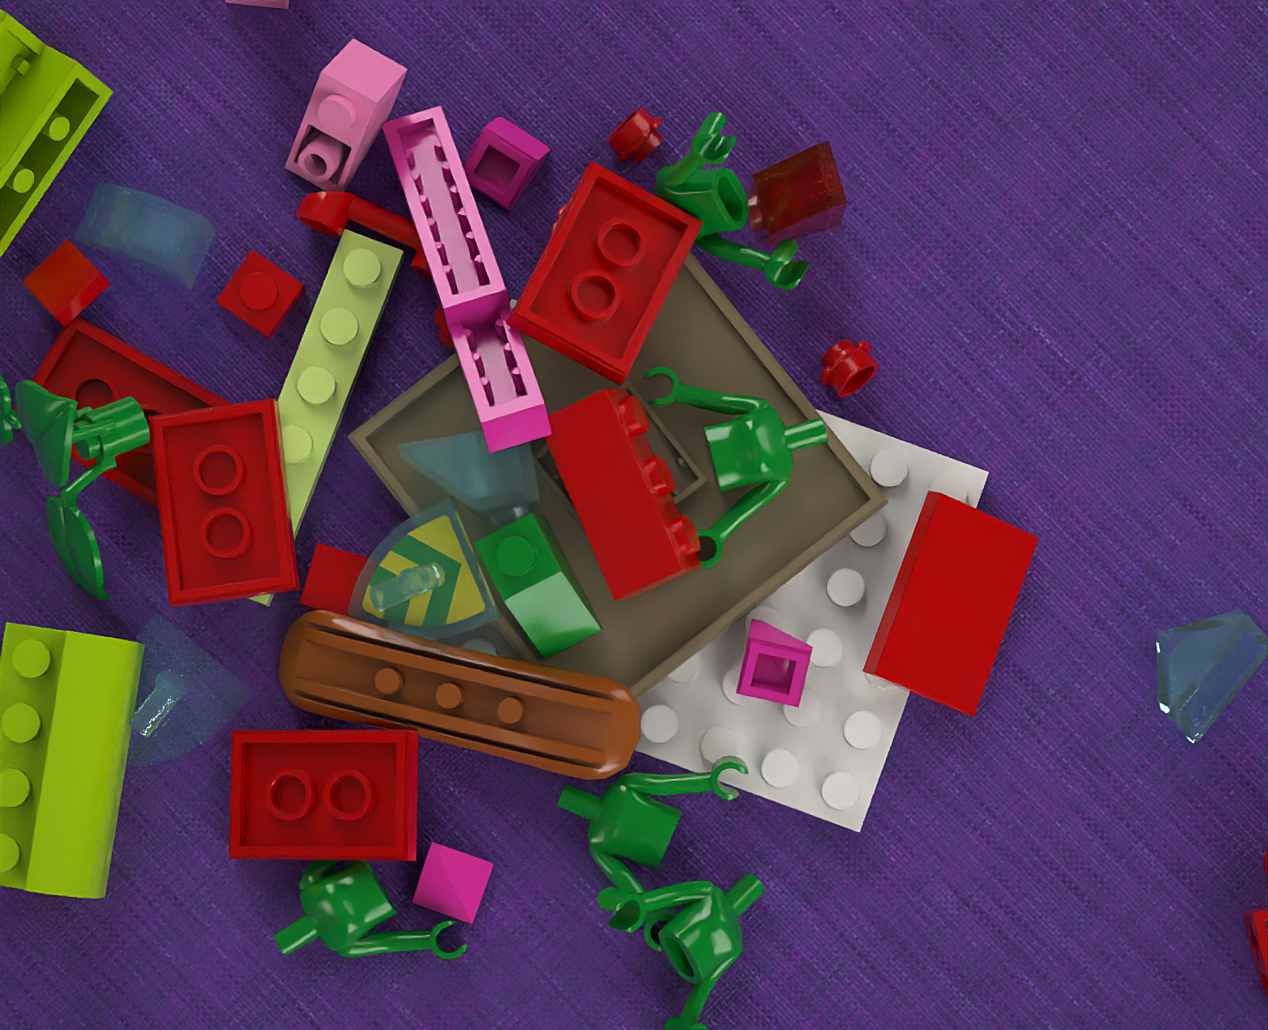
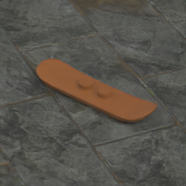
[278,610,640,780]

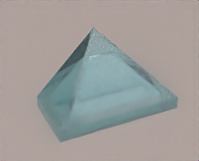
[1157,609,1268,744]

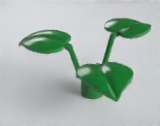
[0,374,150,601]

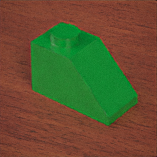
[474,512,603,660]

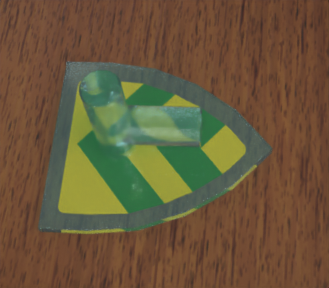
[347,498,501,638]
[125,612,255,766]

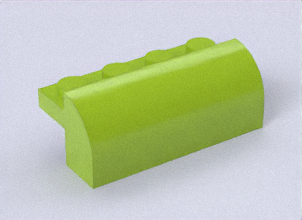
[0,9,113,258]
[0,622,145,899]

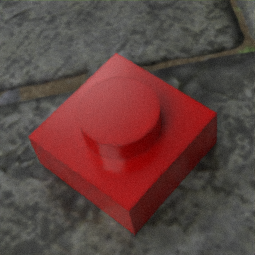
[216,250,306,340]

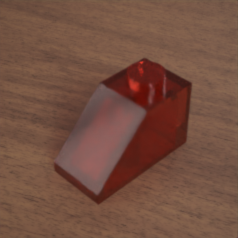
[746,141,847,247]

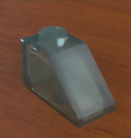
[74,181,216,288]
[398,430,542,525]

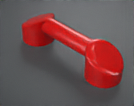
[295,191,433,283]

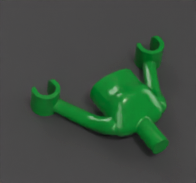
[654,112,809,290]
[643,366,828,569]
[556,755,749,951]
[273,860,469,960]
[597,873,764,1030]

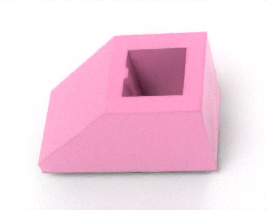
[285,38,408,192]

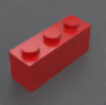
[545,388,702,601]

